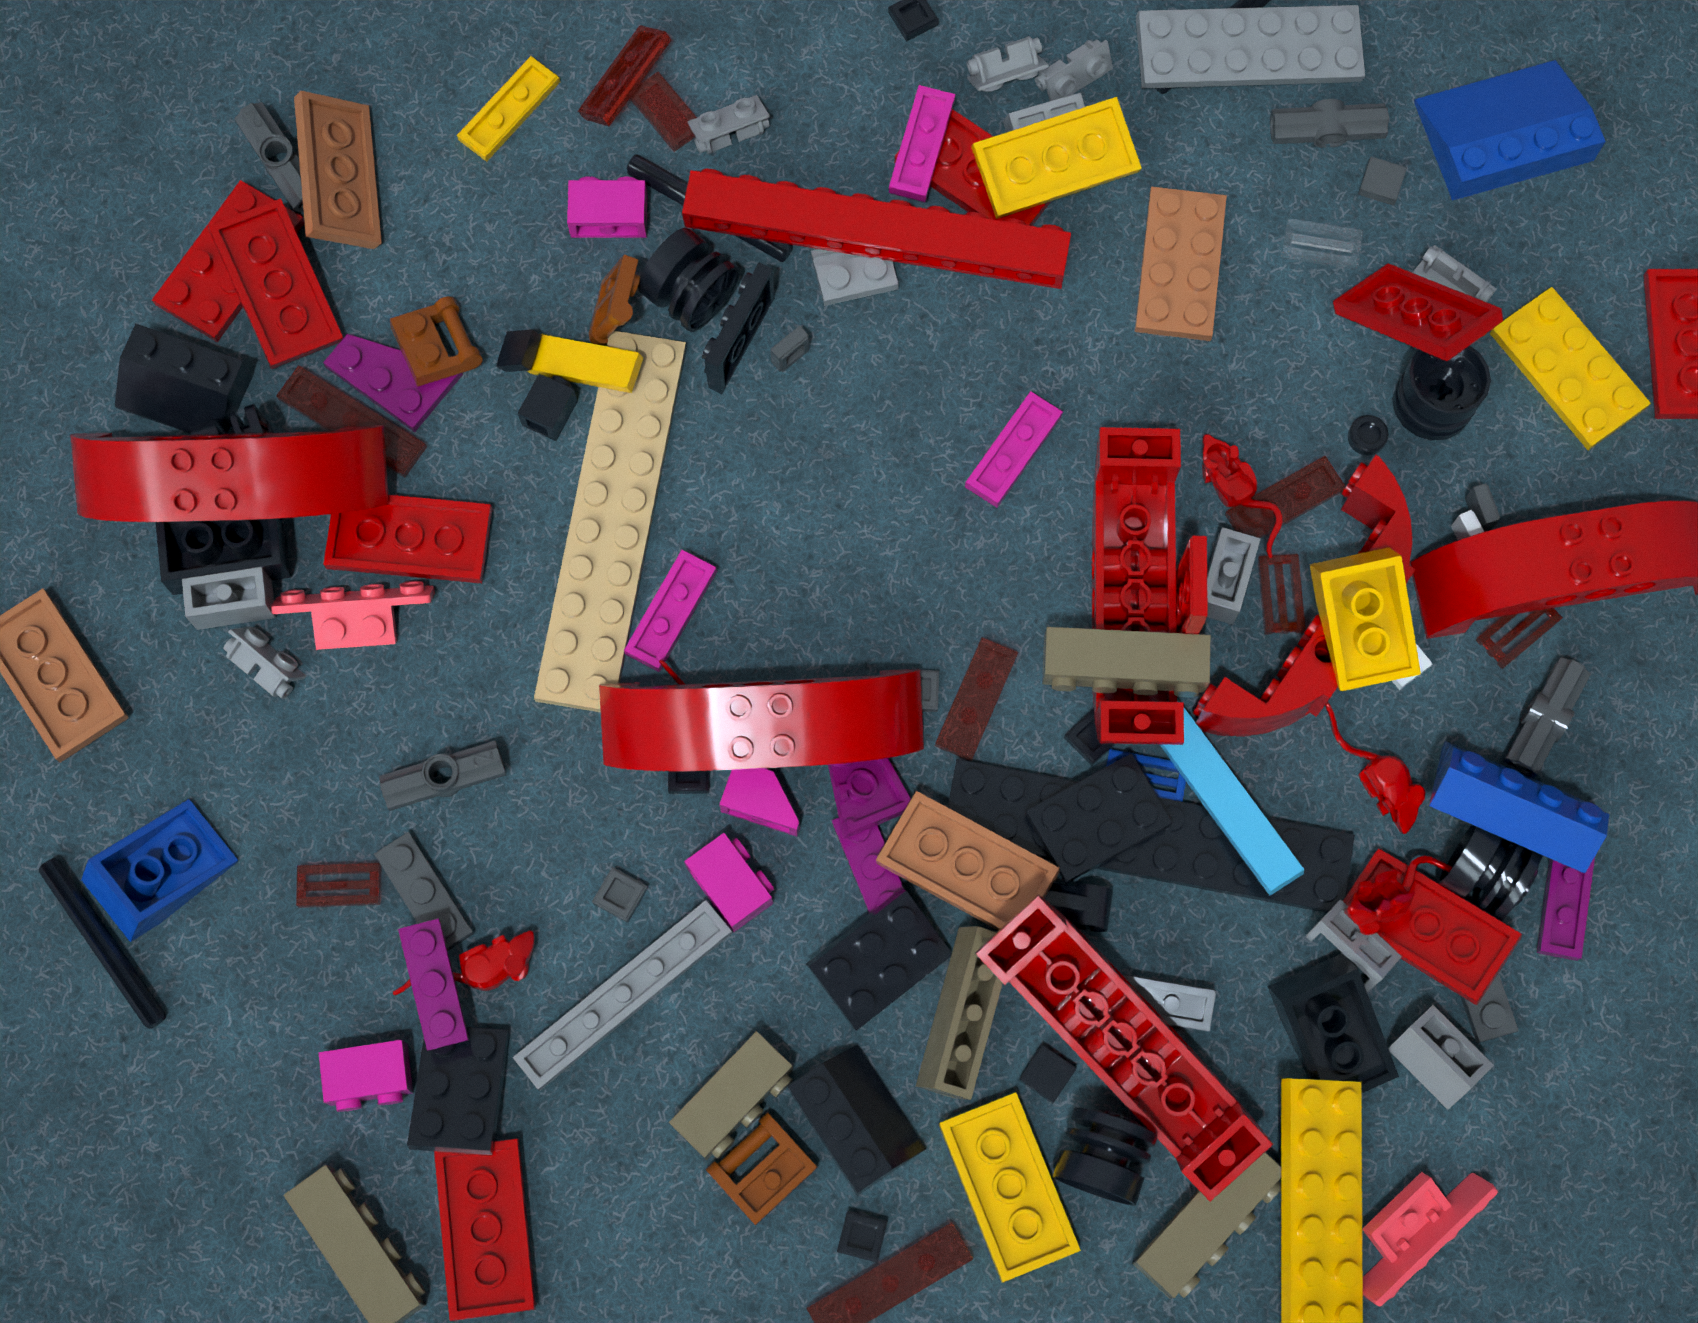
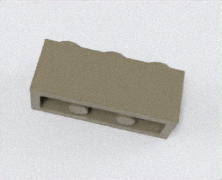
[669,1031,793,1161]

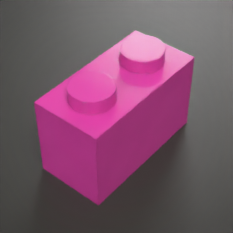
[567,177,648,238]
[684,833,774,933]
[318,1040,413,1112]

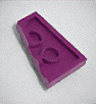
[323,334,463,432]
[828,758,911,839]

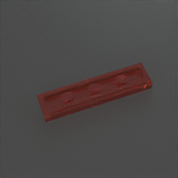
[276,365,427,478]
[806,1222,973,1323]

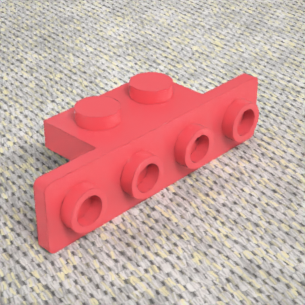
[271,581,435,650]
[1362,1172,1498,1307]

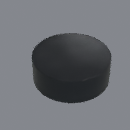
[1348,415,1389,456]

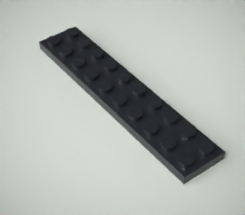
[948,759,1355,913]

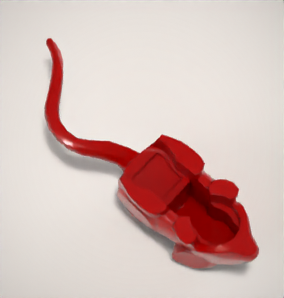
[1202,434,1283,558]
[1325,703,1426,834]
[1344,856,1452,935]
[393,930,535,995]

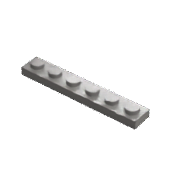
[512,900,732,1091]

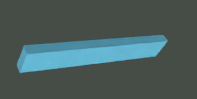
[1159,698,1304,896]

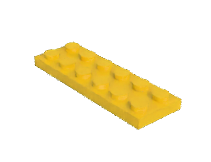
[1281,1078,1363,1323]

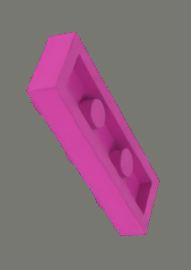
[889,85,955,202]
[965,391,1063,508]
[624,550,717,672]

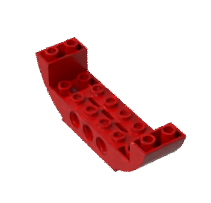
[1193,454,1416,737]

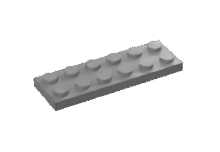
[1136,5,1365,88]

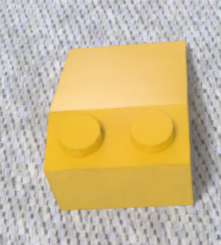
[1310,547,1421,691]

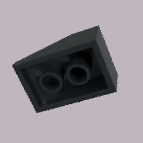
[1267,954,1399,1093]

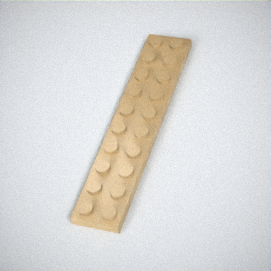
[534,331,687,712]

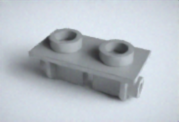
[967,36,1049,92]
[1035,40,1113,102]
[687,95,770,154]
[1412,245,1497,302]
[223,627,306,699]

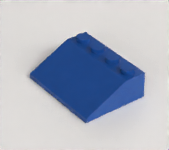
[1414,60,1606,201]
[1429,741,1609,873]

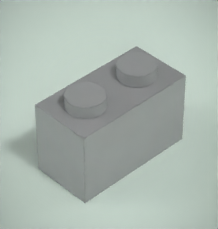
[1207,527,1261,625]
[182,567,276,630]
[1388,1005,1494,1110]

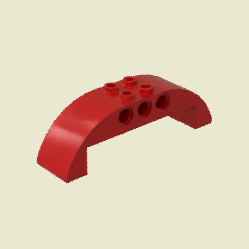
[70,425,389,522]
[1092,427,1184,745]
[1409,501,1698,639]
[599,669,924,771]
[975,895,1273,1202]

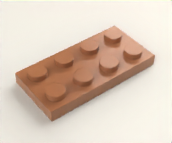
[294,91,382,249]
[1135,186,1227,341]
[0,588,129,763]
[876,791,1060,931]

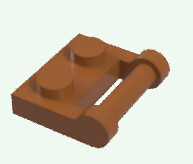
[589,255,640,346]
[390,296,483,387]
[705,1112,817,1226]

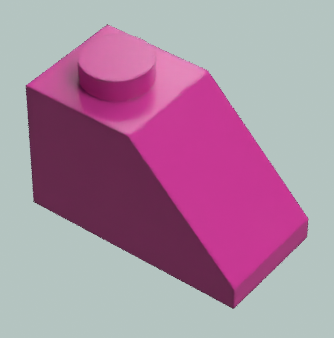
[719,768,800,837]

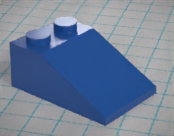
[81,799,238,942]

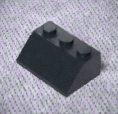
[115,324,253,434]
[156,518,291,595]
[788,1044,926,1196]

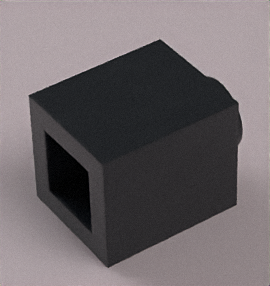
[518,373,577,441]

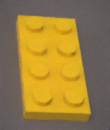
[971,97,1142,219]
[1490,287,1651,450]
[938,1092,1081,1283]

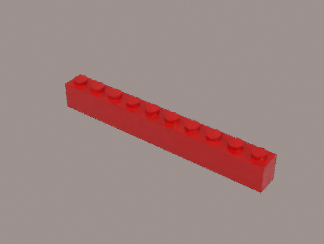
[682,169,1071,289]

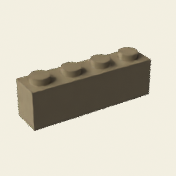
[1042,627,1211,698]
[915,926,1003,1100]
[1132,1153,1281,1299]
[283,1165,426,1323]

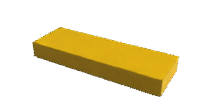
[457,56,560,162]
[527,334,643,393]

